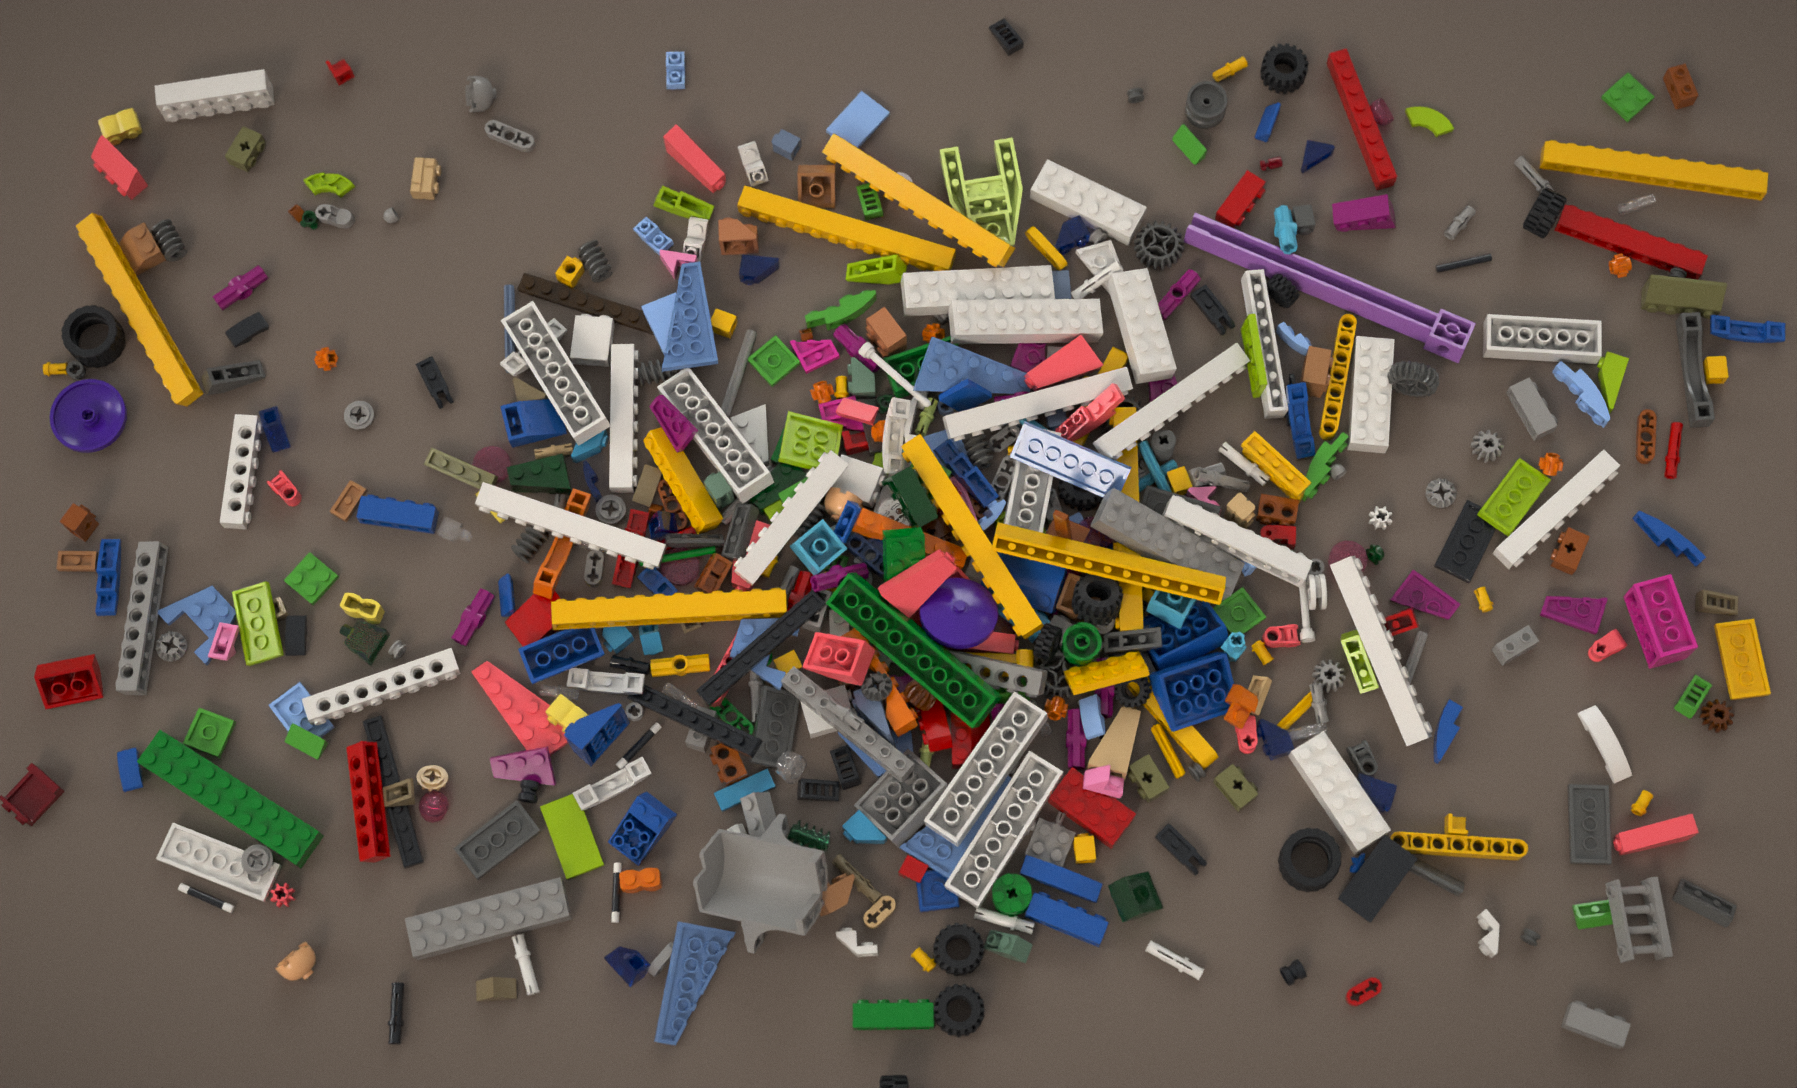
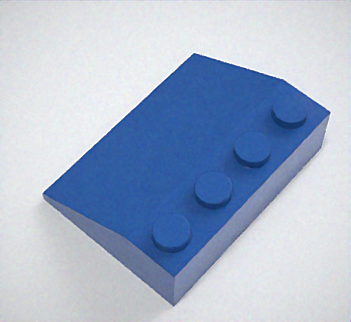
[980,552,1068,613]
[1143,600,1229,671]
[1149,652,1234,732]
[564,703,630,767]

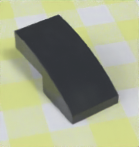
[225,312,269,348]
[285,615,307,656]

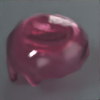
[1370,98,1394,126]
[419,790,449,823]

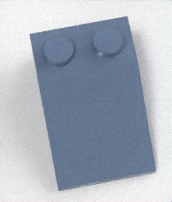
[852,684,897,749]

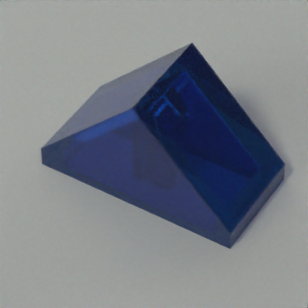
[1301,140,1335,174]
[648,511,678,539]

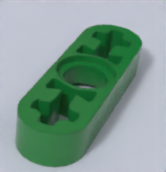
[710,697,754,735]

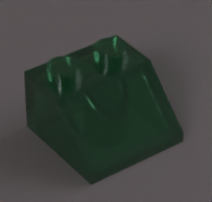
[1108,872,1163,922]

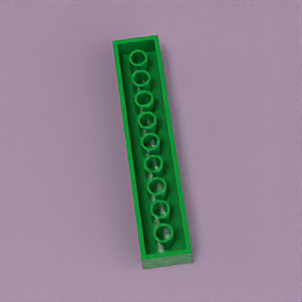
[826,572,1002,729]
[137,730,324,869]

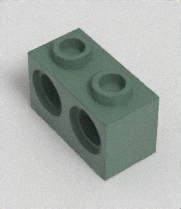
[704,471,735,511]

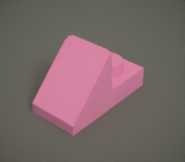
[659,249,698,279]
[1186,486,1221,515]
[208,622,239,661]
[1083,765,1124,798]

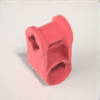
[266,470,302,507]
[1262,624,1301,648]
[1588,629,1628,662]
[1235,715,1258,754]

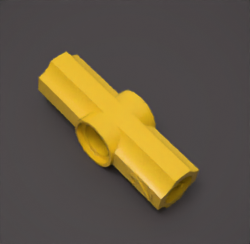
[650,654,710,677]

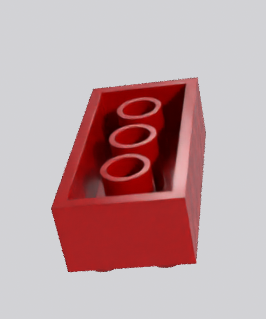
[1048,767,1136,850]

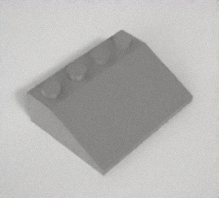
[854,749,948,849]

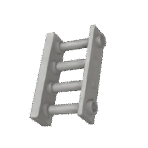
[1606,877,1673,963]

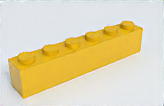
[643,427,723,534]

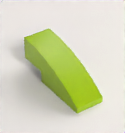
[653,185,714,220]

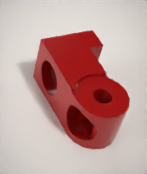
[1260,525,1296,550]

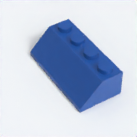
[518,628,605,684]

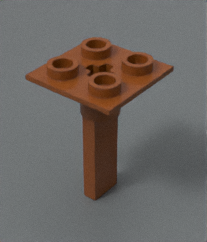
[1045,509,1090,543]

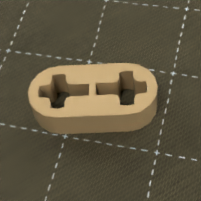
[863,896,896,929]

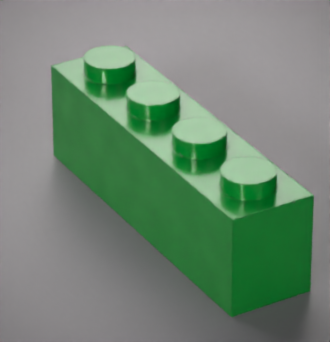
[853,999,934,1030]

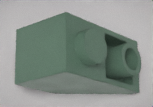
[848,357,876,399]
[984,930,1033,963]

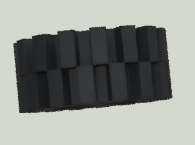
[1266,273,1300,309]
[1034,623,1062,661]
[1114,677,1152,707]

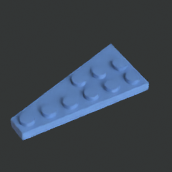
[662,262,718,372]
[913,337,1031,394]
[899,776,1012,879]
[654,921,736,1045]

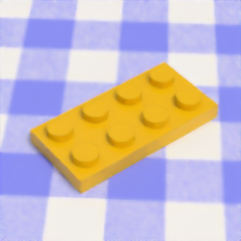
[1714,619,1771,700]
[1064,651,1149,695]

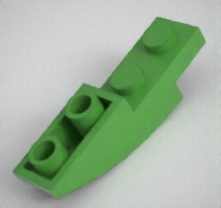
[805,290,876,331]
[1302,432,1349,502]

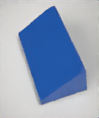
[1255,103,1281,143]
[833,500,861,543]
[498,574,516,617]

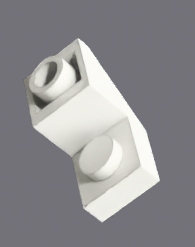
[737,141,769,187]
[683,217,709,262]
[1477,909,1500,958]
[836,928,878,957]

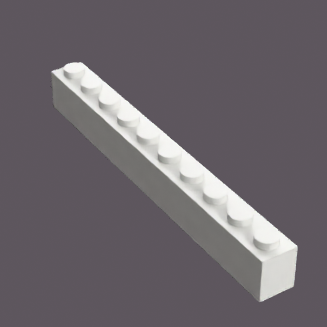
[1092,343,1250,460]
[942,367,1133,442]
[475,482,667,570]
[1330,556,1432,746]

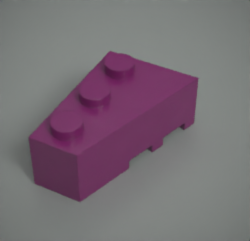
[1332,194,1396,232]

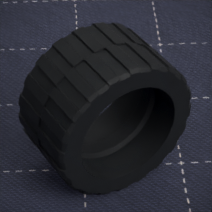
[61,305,126,368]
[1278,828,1342,892]

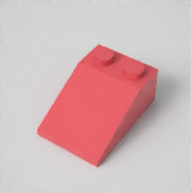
[803,632,875,686]

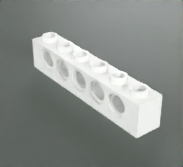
[220,414,264,529]

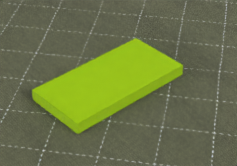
[1241,314,1268,398]
[1477,458,1551,537]
[232,581,284,666]
[540,794,604,880]

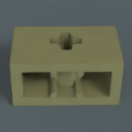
[225,126,266,172]
[1127,754,1170,803]
[1213,764,1258,812]

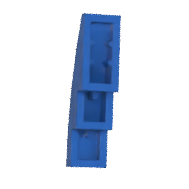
[933,439,999,508]
[1632,511,1706,567]
[95,539,121,616]
[1020,855,1103,903]

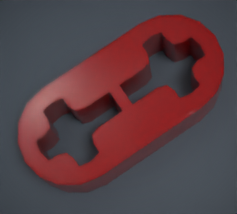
[1345,977,1382,1007]

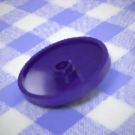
[50,379,127,453]
[919,578,998,649]

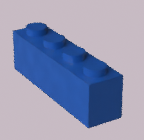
[356,495,439,534]
[1025,891,1109,947]

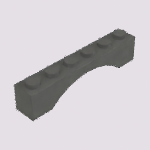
[1675,312,1715,428]

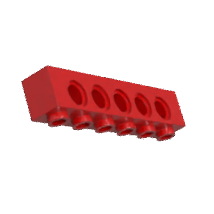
[346,741,391,863]

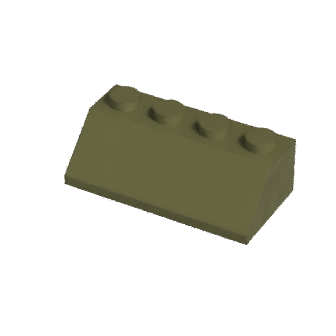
[1641,274,1727,319]

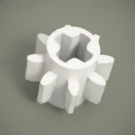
[1369,506,1392,530]

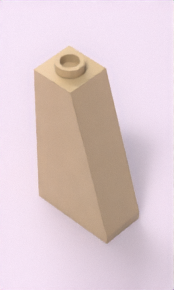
[1087,707,1141,782]

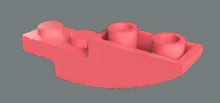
[1055,383,1125,442]

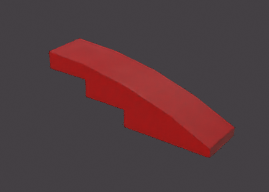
[612,509,650,588]

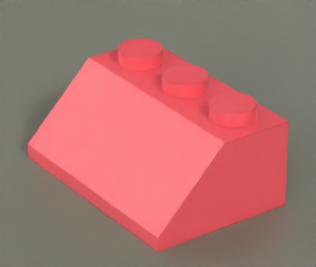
[91,135,148,200]

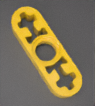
[1025,226,1067,271]

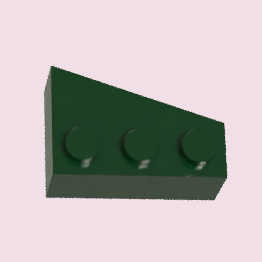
[507,454,572,495]
[748,462,807,516]
[881,466,938,528]

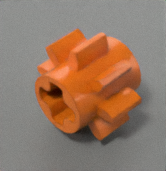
[1609,253,1632,278]
[922,323,945,344]
[314,347,338,371]
[810,381,835,403]
[1539,453,1564,476]
[1044,696,1069,721]

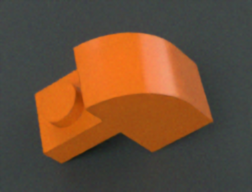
[1224,684,1258,729]

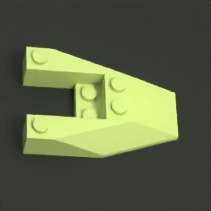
[940,137,1023,246]

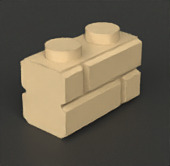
[410,157,441,200]
[1224,493,1256,529]

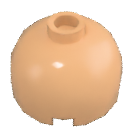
[824,487,863,523]
[275,941,316,981]

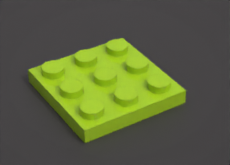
[778,411,843,469]

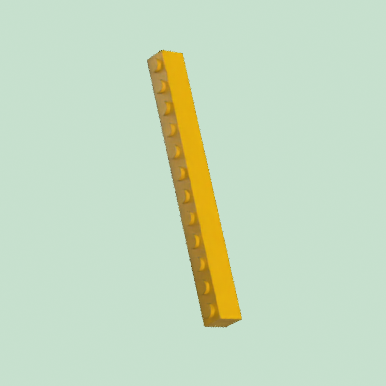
[822,133,1015,267]
[1539,140,1768,201]
[737,186,956,271]
[76,213,204,407]
[1109,407,1143,632]
[901,434,1043,639]
[991,522,1226,605]
[551,587,787,630]

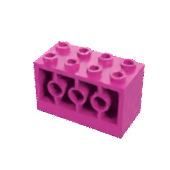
[1623,574,1698,669]

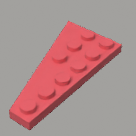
[471,661,568,756]

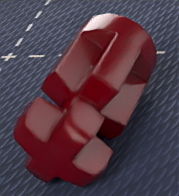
[1260,156,1283,171]

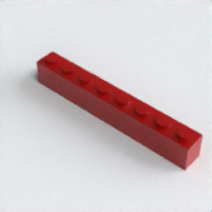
[1327,48,1397,191]
[1554,204,1708,280]

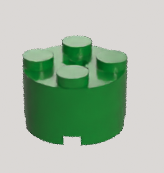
[1062,622,1102,666]
[992,873,1032,917]

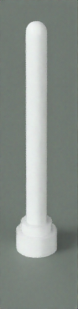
[858,342,931,407]
[1297,552,1315,643]

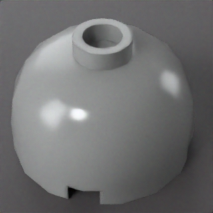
[466,76,496,113]

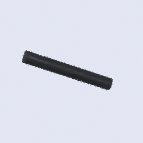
[1436,254,1492,273]

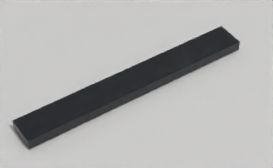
[696,590,826,706]
[627,684,763,758]
[362,715,424,869]

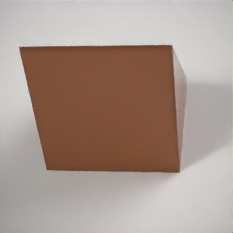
[288,204,304,223]
[799,328,813,342]
[648,503,663,522]

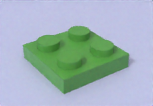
[1601,73,1655,122]
[747,335,801,387]
[284,552,339,606]
[1213,587,1266,634]
[183,708,236,758]

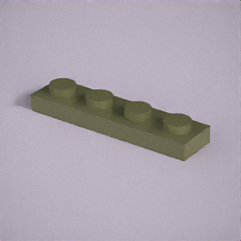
[424,447,498,489]

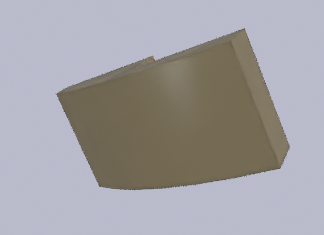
[632,463,662,507]

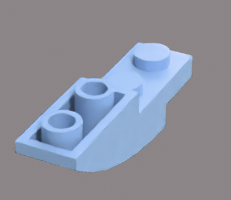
[1552,361,1610,428]

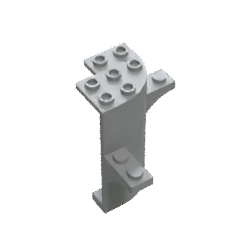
[693,814,828,954]

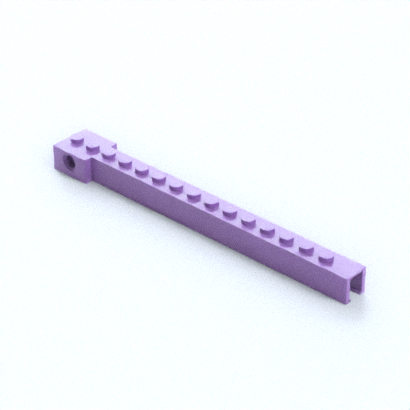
[1184,213,1476,363]

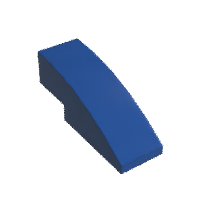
[1433,699,1463,764]

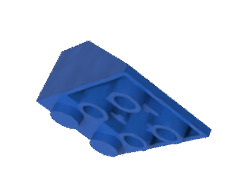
[500,399,567,448]
[608,792,677,866]

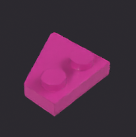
[790,340,840,374]
[818,396,864,432]

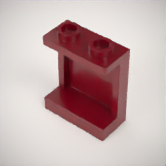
[0,762,65,827]

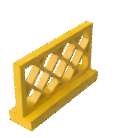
[1241,431,1311,503]

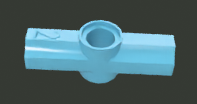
[1274,205,1298,255]
[1221,631,1247,662]

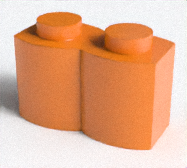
[619,868,662,894]

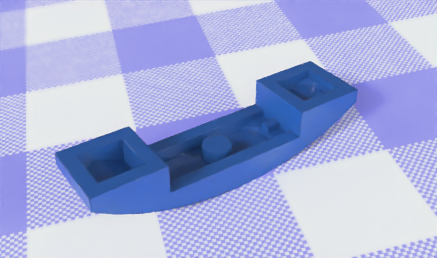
[1710,315,1785,343]
[1286,382,1316,459]

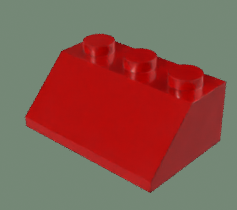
[34,654,104,709]
[950,710,990,769]

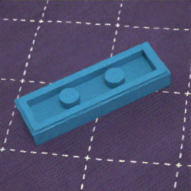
[714,769,776,812]

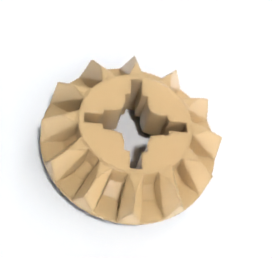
[416,765,448,792]

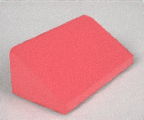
[836,397,879,426]

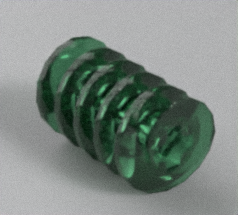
[787,820,831,854]

